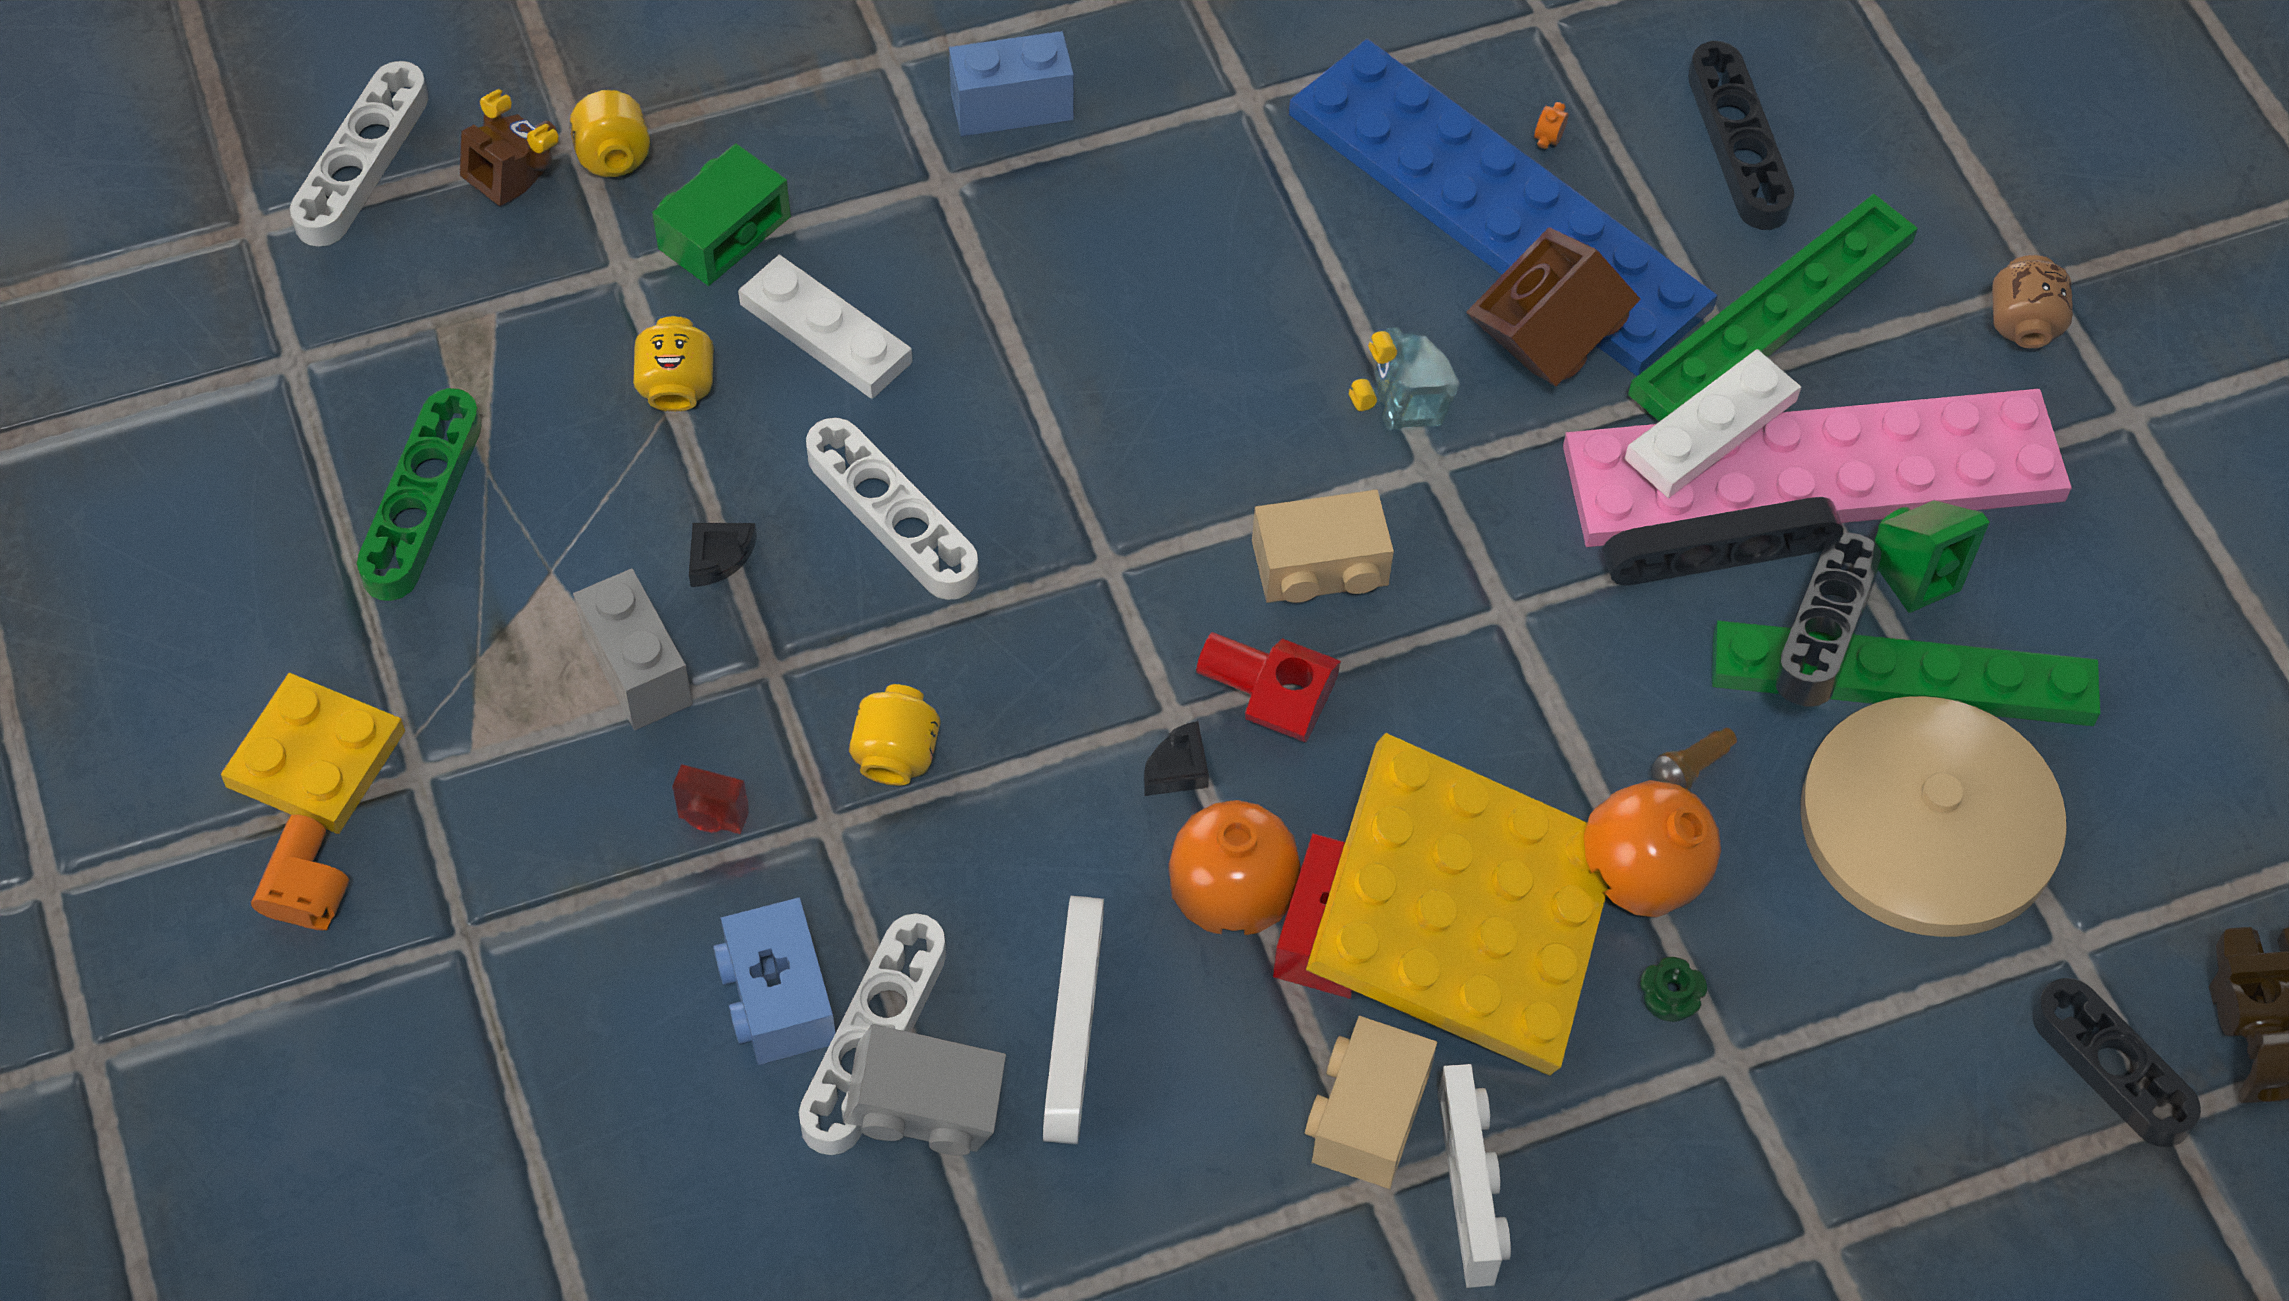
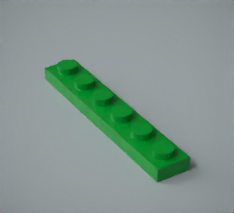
[1628,194,1918,422]
[1712,620,2100,727]

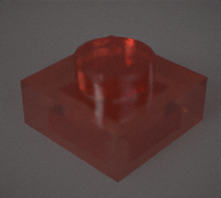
[672,764,749,834]

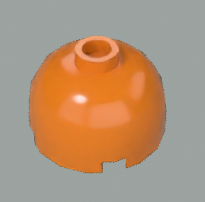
[1584,780,1721,917]
[1168,800,1301,935]

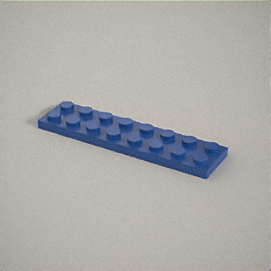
[1289,39,1718,376]

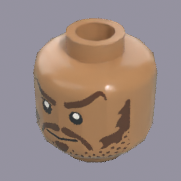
[1992,255,2073,348]

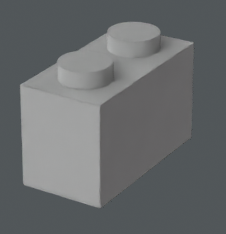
[573,568,693,731]
[843,1024,1006,1156]

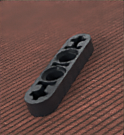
[1688,41,1795,230]
[1602,497,1844,585]
[1775,533,1881,706]

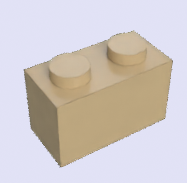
[1252,489,1394,603]
[1305,1016,1437,1189]

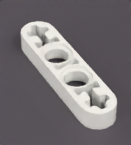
[290,61,429,247]
[806,418,979,600]
[1043,896,1104,1145]
[799,913,946,1155]

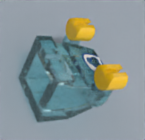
[1348,327,1460,430]

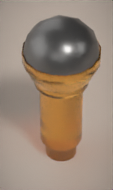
[1651,727,1737,791]

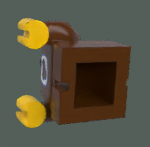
[460,89,559,206]

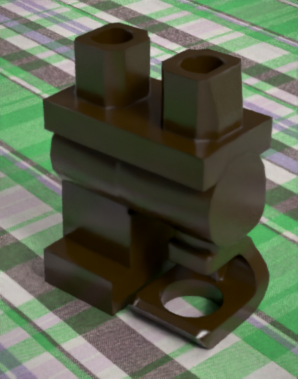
[2209,927,2289,1103]

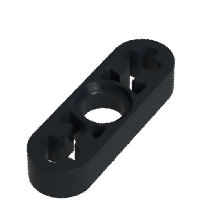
[2033,978,2201,1147]

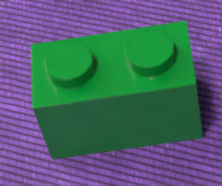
[652,143,791,287]

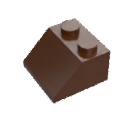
[1466,227,1641,386]

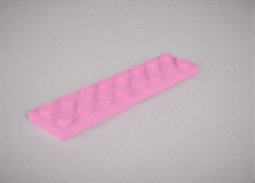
[1563,389,2072,547]

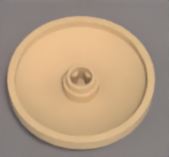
[1800,696,2066,937]

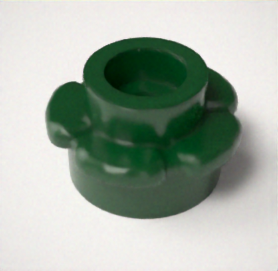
[1640,957,1707,1022]

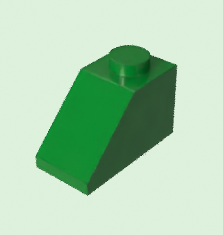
[1874,500,1990,613]

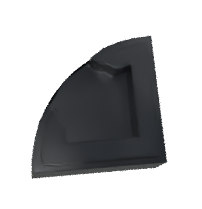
[689,523,757,587]
[1144,721,1209,796]

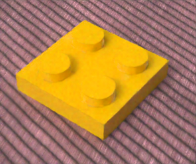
[220,673,405,834]

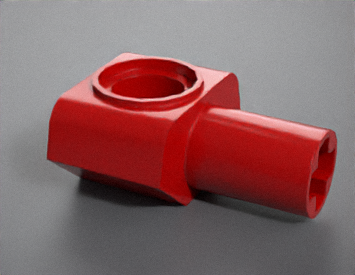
[1196,632,1341,742]

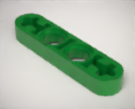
[357,388,482,601]

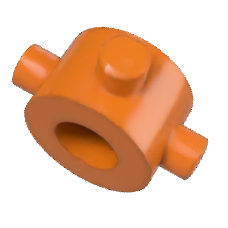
[1534,102,1569,149]

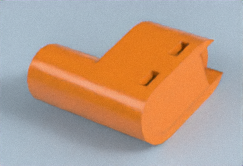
[251,815,349,931]

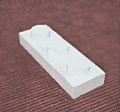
[738,254,913,399]
[1625,349,1801,498]
[1437,1064,1511,1288]

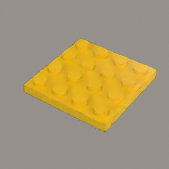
[1306,733,1609,1076]

